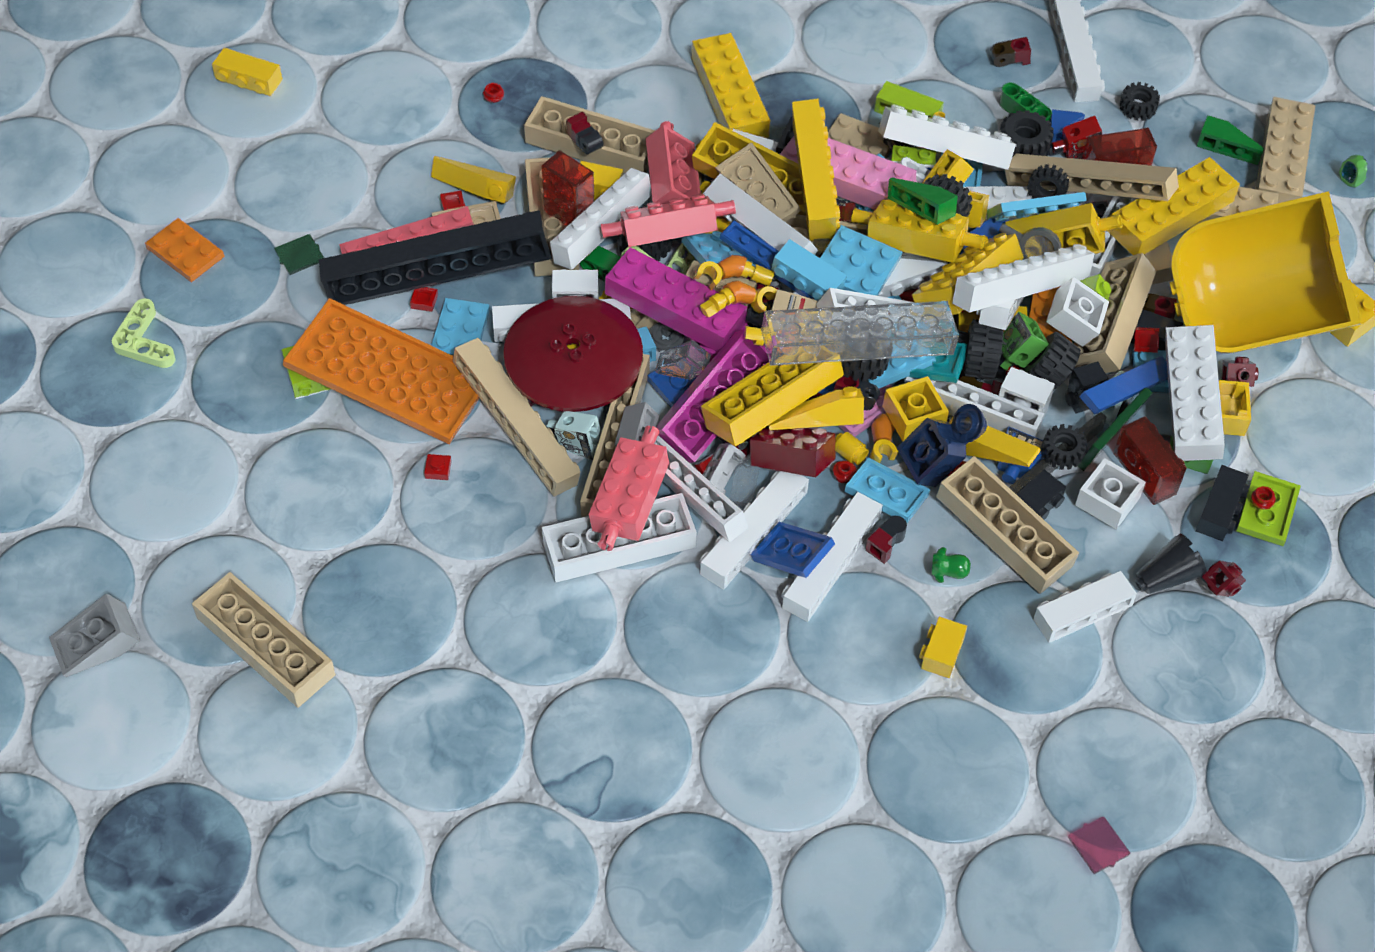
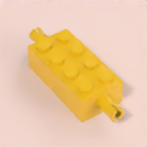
[851,200,986,263]
[1006,203,1122,257]

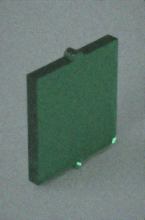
[274,234,324,275]

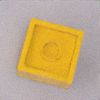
[1219,380,1251,436]

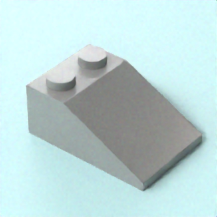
[49,594,140,677]

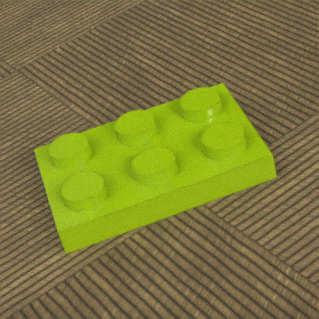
[1236,471,1301,546]

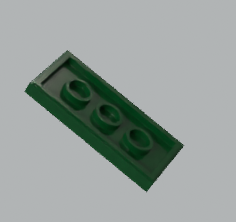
[1078,387,1153,471]

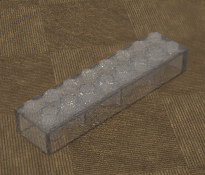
[761,301,959,365]

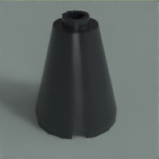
[1135,533,1207,594]

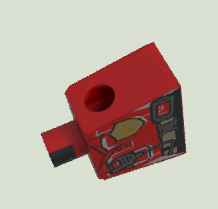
[1051,115,1102,160]

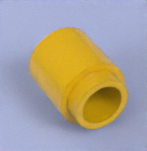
[835,432,869,465]

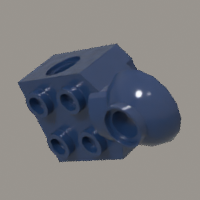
[897,404,987,487]

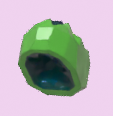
[1339,155,1368,188]

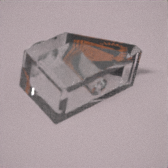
[655,340,711,380]

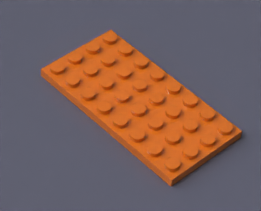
[283,298,480,445]

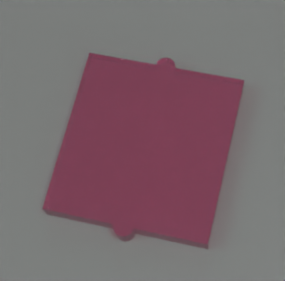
[1068,816,1130,875]

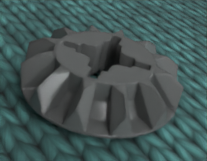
[649,322,685,353]

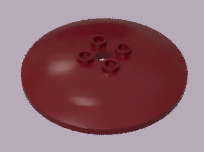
[504,296,643,412]

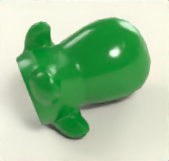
[932,547,971,583]

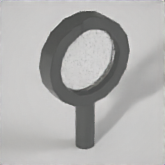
[999,223,1061,260]

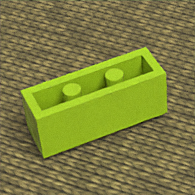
[874,81,944,117]

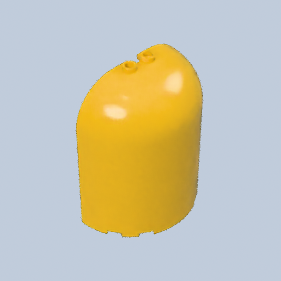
[1169,191,1361,353]

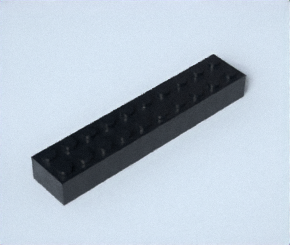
[319,210,552,305]

